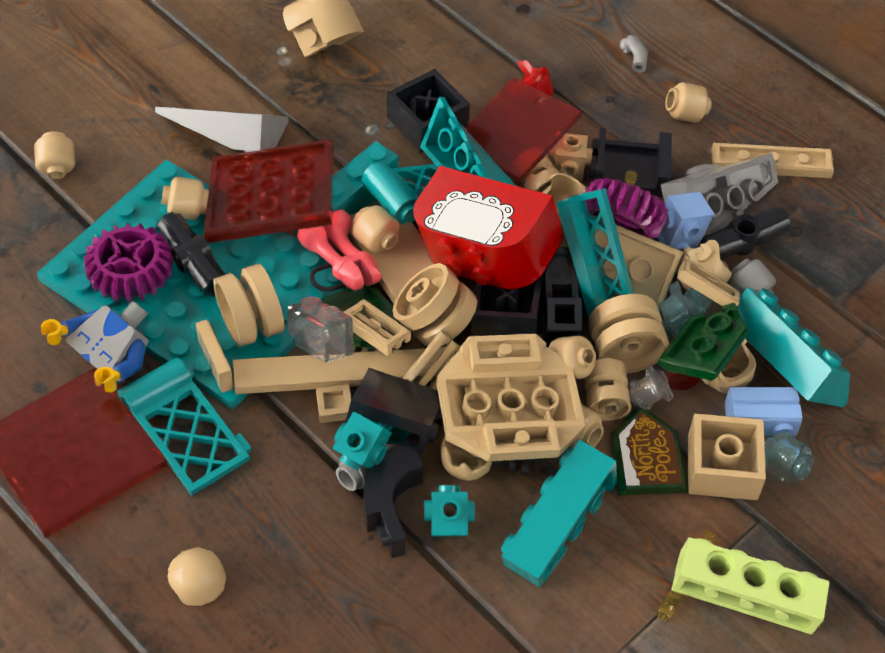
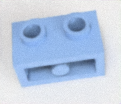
[652,192,714,252]

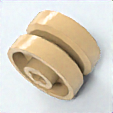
[213,263,285,348]
[392,263,478,347]
[588,294,670,373]

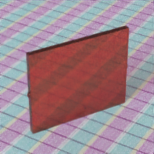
[465,77,583,182]

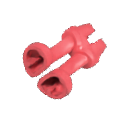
[297,210,381,291]

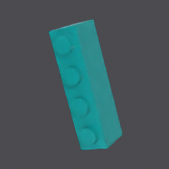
[291,141,399,237]

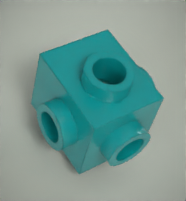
[332,411,392,471]
[424,485,475,536]

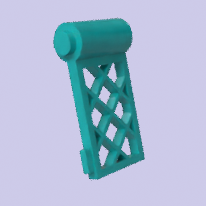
[362,161,438,224]
[117,357,252,496]

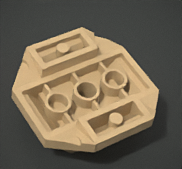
[437,334,586,461]

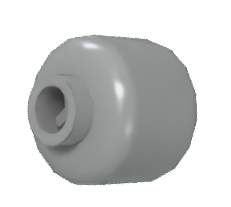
[728,258,776,297]

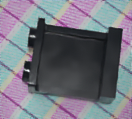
[590,128,672,198]
[345,368,443,453]

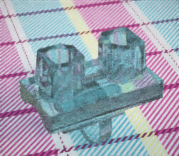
[658,281,712,337]

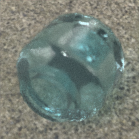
[764,432,814,483]

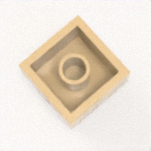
[688,414,766,500]

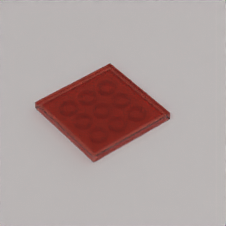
[204,139,334,243]
[0,368,168,538]

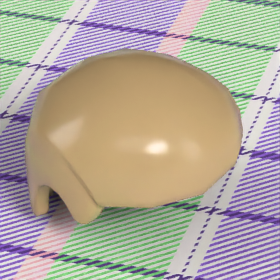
[441,436,493,481]
[167,547,226,606]

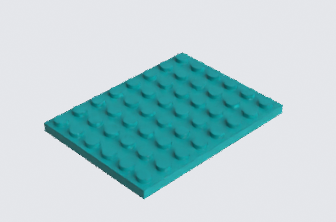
[37,159,348,410]

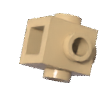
[549,133,592,182]

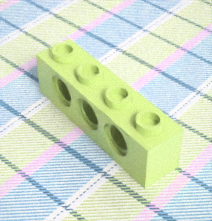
[672,537,830,635]

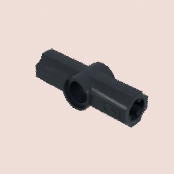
[698,207,791,260]
[157,212,226,297]

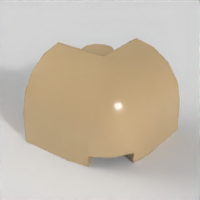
[283,0,364,57]

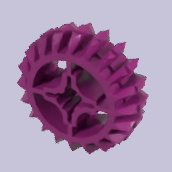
[585,178,668,239]
[84,222,173,303]

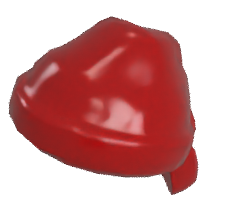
[510,60,553,105]

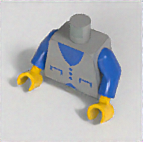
[41,301,148,393]

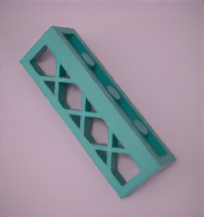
[556,188,634,318]

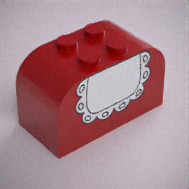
[413,166,564,289]

